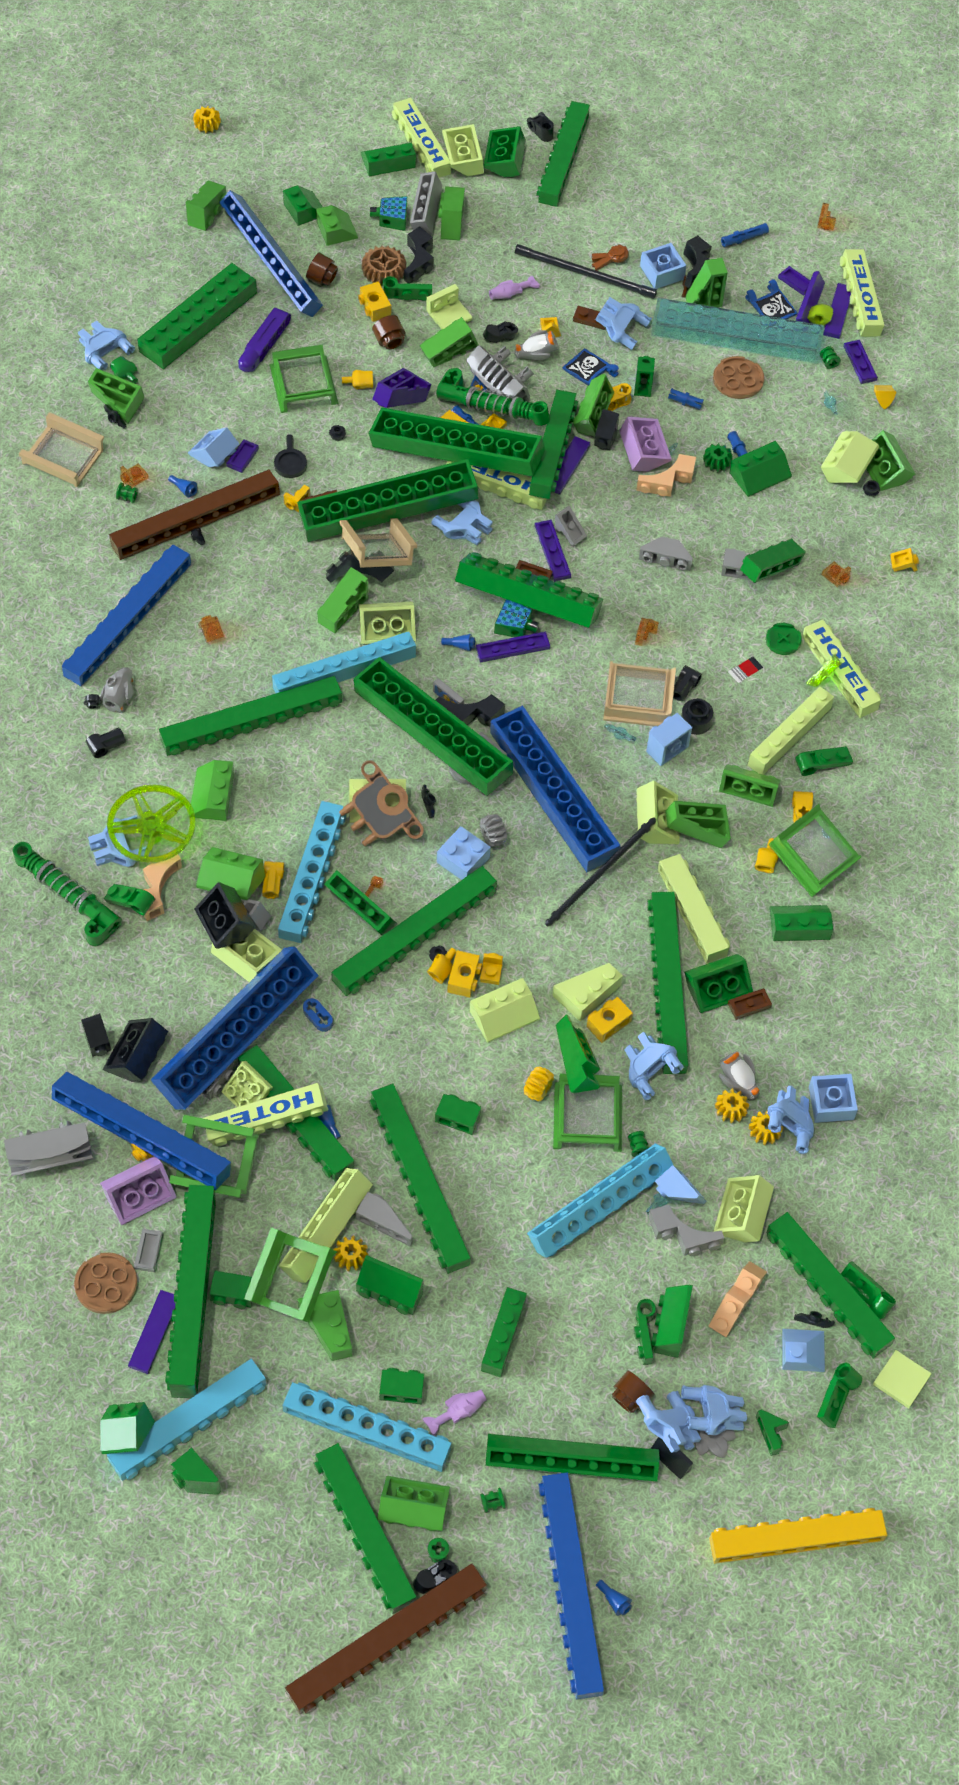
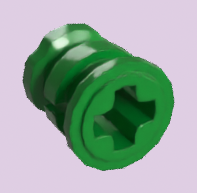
[819,346,841,369]
[116,482,138,503]
[628,1131,649,1157]
[480,1487,506,1513]
[428,1538,449,1563]

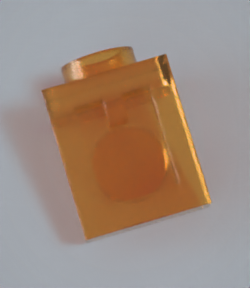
[817,203,836,231]
[120,463,149,488]
[821,561,851,587]
[198,615,224,643]
[635,618,659,646]

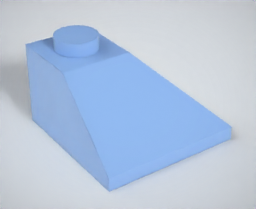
[655,1165,707,1204]
[782,1329,825,1372]

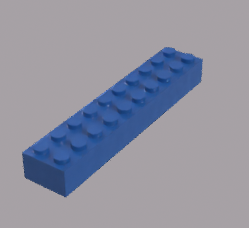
[490,705,620,873]
[151,946,319,1110]

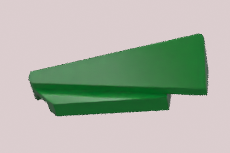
[556,1014,600,1093]

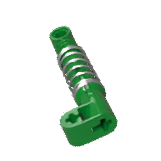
[436,368,550,426]
[13,842,122,946]

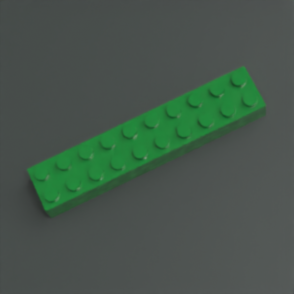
[368,407,545,477]
[297,459,479,542]
[353,657,513,796]
[165,1185,216,1399]

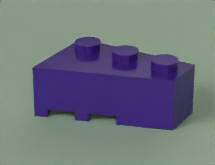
[372,368,432,408]

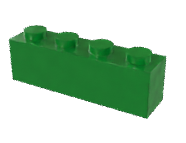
[740,538,806,583]
[324,870,397,936]
[481,1287,527,1377]

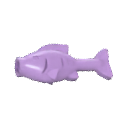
[489,276,540,300]
[423,1389,487,1436]

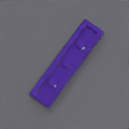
[796,271,825,331]
[823,283,851,339]
[554,436,591,495]
[534,519,571,582]
[476,631,550,663]
[128,1290,176,1374]

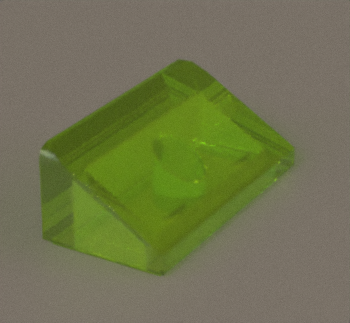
[806,654,842,687]

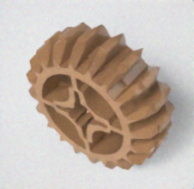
[362,245,406,285]

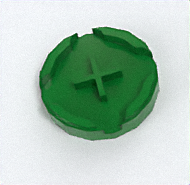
[765,622,802,655]

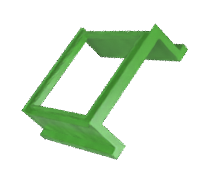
[269,344,338,413]
[169,1115,259,1198]
[244,1227,337,1323]

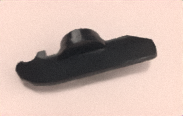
[104,404,127,429]
[191,528,205,545]
[421,784,436,819]
[794,1311,835,1328]

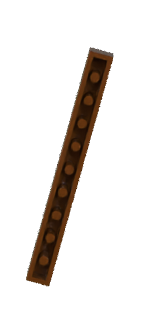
[109,469,280,560]
[285,1563,487,1715]

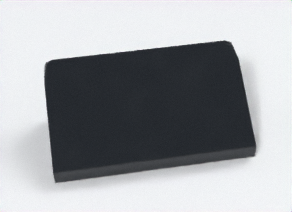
[651,1437,693,1479]

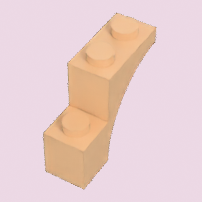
[636,454,696,497]
[143,853,182,921]
[708,1261,767,1337]

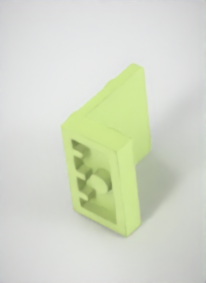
[426,284,472,329]

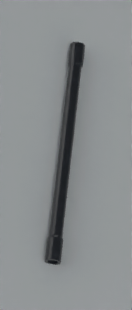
[514,244,657,299]

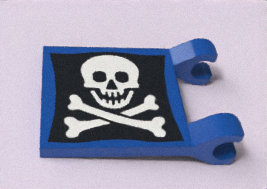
[745,279,798,327]
[562,348,619,386]

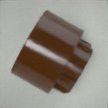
[306,252,338,286]
[372,315,406,350]
[612,1370,655,1414]

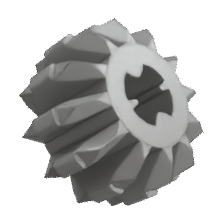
[479,814,507,847]

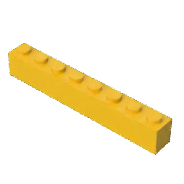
[709,1508,887,1564]

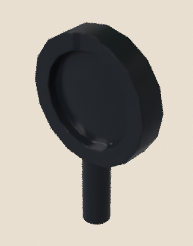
[274,434,307,478]

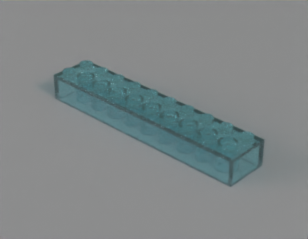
[651,298,824,364]

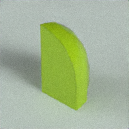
[807,304,833,328]

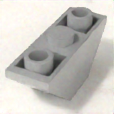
[639,537,693,571]

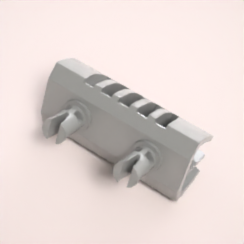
[467,345,534,402]
[4,1121,93,1176]

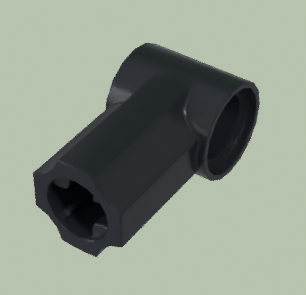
[673,665,702,701]
[85,727,126,758]

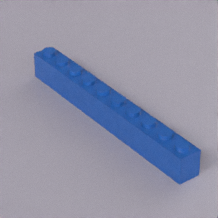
[220,190,323,317]
[62,545,191,686]
[52,1072,231,1190]
[538,1472,604,1700]

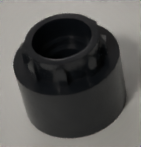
[681,698,714,735]

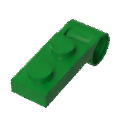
[383,276,432,301]
[795,746,853,776]
[103,884,155,916]
[841,1261,896,1319]
[634,1299,656,1365]
[817,1362,863,1428]

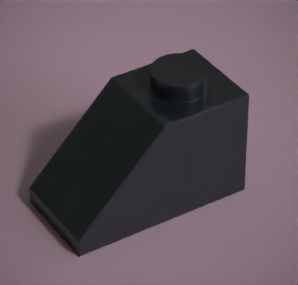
[594,409,620,451]
[81,1013,111,1057]

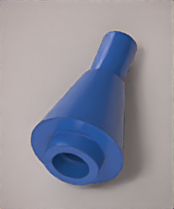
[168,475,197,498]
[441,634,476,652]
[317,1105,341,1139]
[596,1579,632,1616]

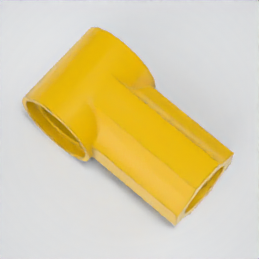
[262,861,284,899]

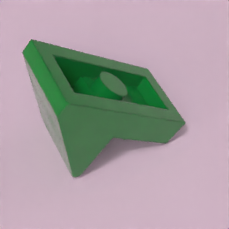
[756,1409,789,1456]

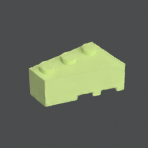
[552,963,623,1021]

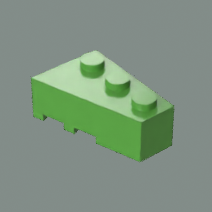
[685,258,728,312]
[419,317,479,368]
[88,368,145,424]
[665,801,731,848]
[297,1290,352,1361]

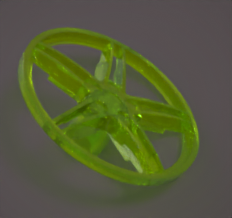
[107,785,196,863]

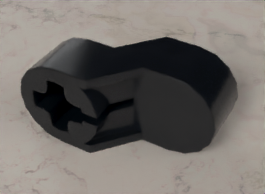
[483,321,518,343]
[413,1559,457,1594]

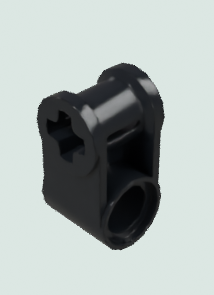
[527,112,554,142]

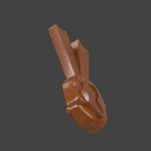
[592,244,629,271]

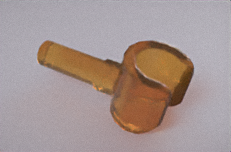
[365,876,383,897]

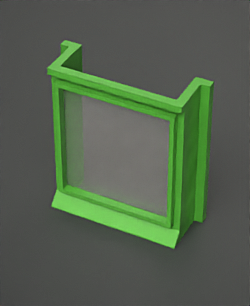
[769,804,861,897]
[553,1073,622,1152]

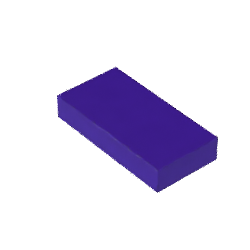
[778,266,810,296]
[226,439,259,473]

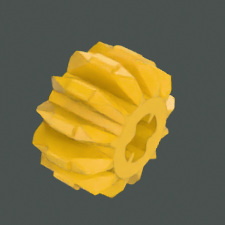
[193,106,221,133]
[524,1066,554,1101]
[715,1088,749,1123]
[749,1110,783,1145]
[333,1235,368,1272]

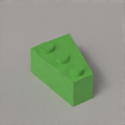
[186,180,226,231]
[438,186,465,241]
[317,567,368,633]

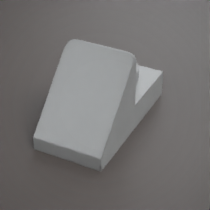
[555,506,587,546]

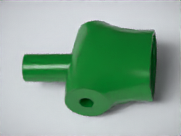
[110,356,138,384]

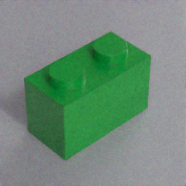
[435,1094,481,1135]
[209,1270,252,1309]
[379,1368,424,1405]

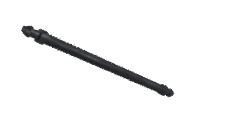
[545,817,656,927]

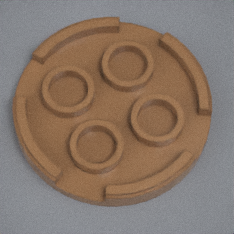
[713,356,764,399]
[74,1253,138,1314]

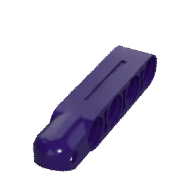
[238,307,291,372]

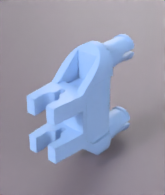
[595,297,652,350]
[78,320,135,370]
[431,500,492,545]
[88,815,151,867]
[624,1032,684,1100]
[767,1085,814,1154]
[681,1385,747,1436]
[636,1391,701,1453]

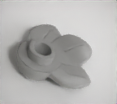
[695,1430,736,1458]

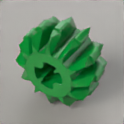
[703,442,733,473]

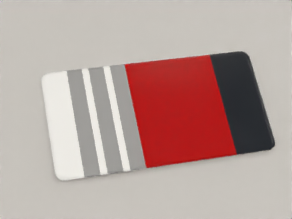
[728,657,763,683]

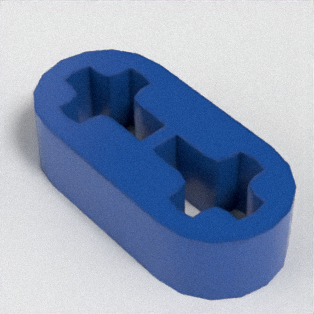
[303,998,333,1032]

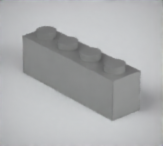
[410,171,442,235]

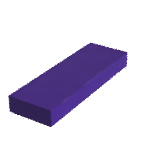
[843,340,878,384]

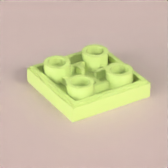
[221,1061,273,1107]
[873,1350,932,1409]

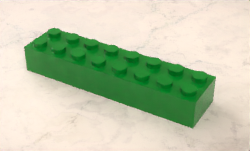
[137,263,257,370]
[455,552,603,628]

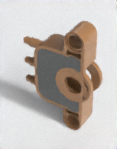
[339,760,424,846]

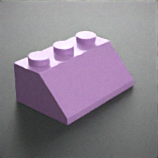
[619,417,671,472]
[100,1156,177,1225]

